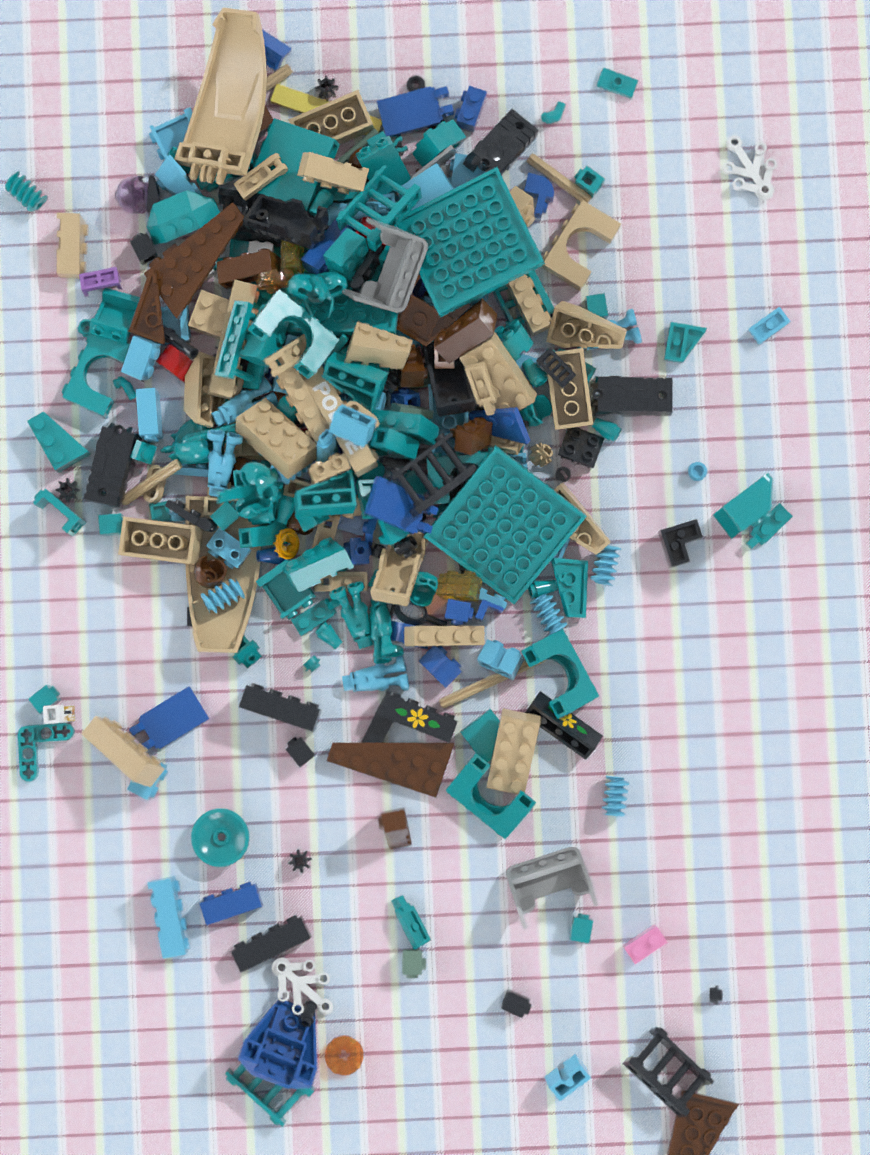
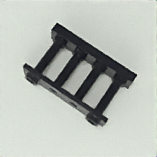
[218,188,289,247]
[387,432,477,517]
[622,1027,714,1118]

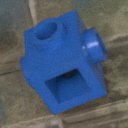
[390,387,421,407]
[343,538,371,566]

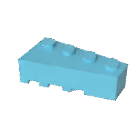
[147,876,190,959]

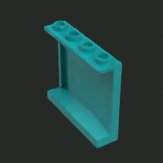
[253,118,340,213]

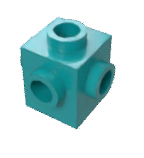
[232,636,262,669]

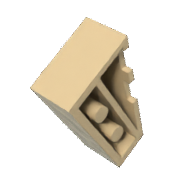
[297,152,369,195]
[57,213,89,278]
[344,322,412,369]

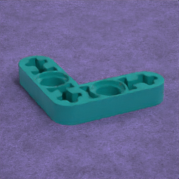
[18,723,75,782]

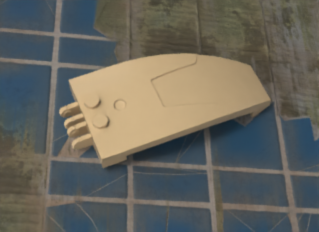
[174,8,267,185]
[185,482,262,653]

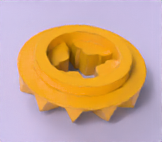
[273,528,300,559]

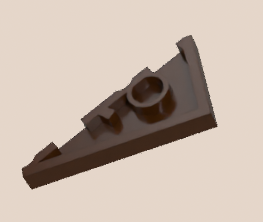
[128,268,165,344]

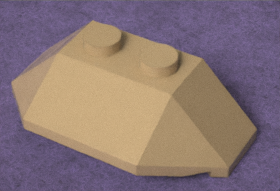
[184,352,224,428]

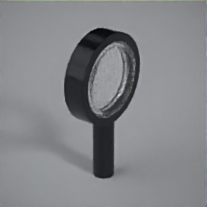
[394,600,447,626]

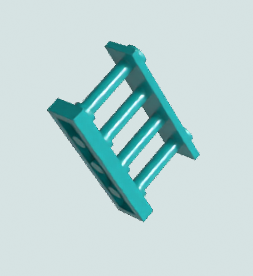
[336,165,422,252]
[492,270,554,326]
[215,300,265,390]
[225,1064,315,1127]

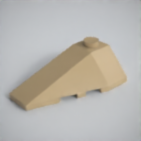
[546,301,627,349]
[554,483,611,555]

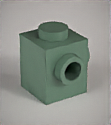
[402,949,426,978]

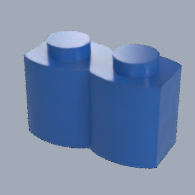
[419,646,462,688]

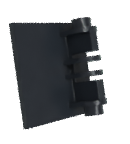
[558,427,604,469]

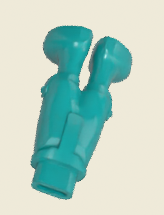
[329,581,373,649]
[369,598,404,664]

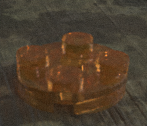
[256,269,294,294]
[325,1035,364,1075]

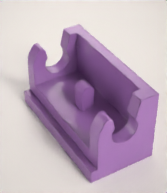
[79,267,122,297]

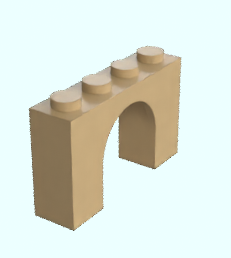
[542,200,621,291]

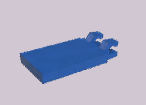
[377,86,454,138]
[364,476,439,534]
[129,686,210,750]

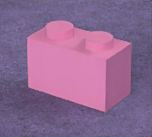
[622,924,668,964]

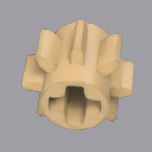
[529,442,553,467]

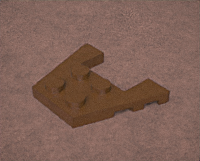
[397,274,471,346]

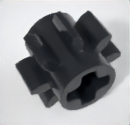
[315,75,339,101]
[383,371,400,395]
[55,478,81,503]
[394,535,418,559]
[288,849,312,873]

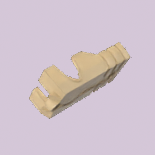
[371,532,428,606]

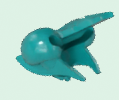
[288,271,347,318]
[160,419,236,464]
[217,462,284,519]

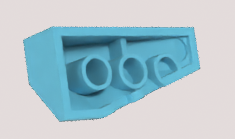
[155,155,202,195]

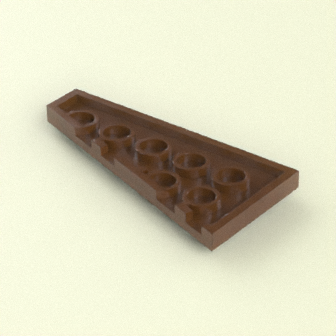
[144,203,244,320]
[326,742,454,798]
[667,1089,739,1155]

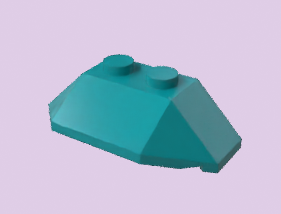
[146,190,220,245]

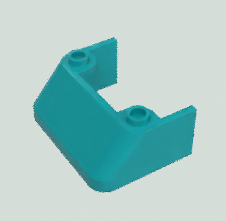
[713,472,773,539]

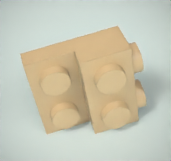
[308,453,351,485]

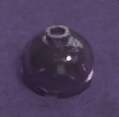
[115,176,148,214]

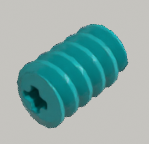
[5,171,48,212]

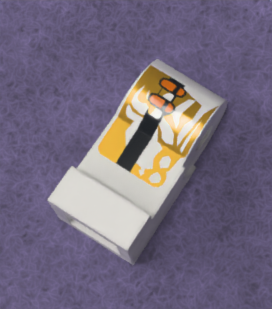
[43,705,75,724]

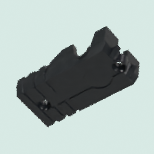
[463,109,539,175]
[243,194,329,249]
[422,342,475,417]
[591,376,673,417]
[83,423,142,509]

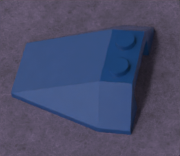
[238,998,317,1089]

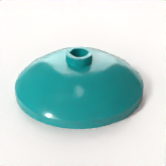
[191,808,250,867]

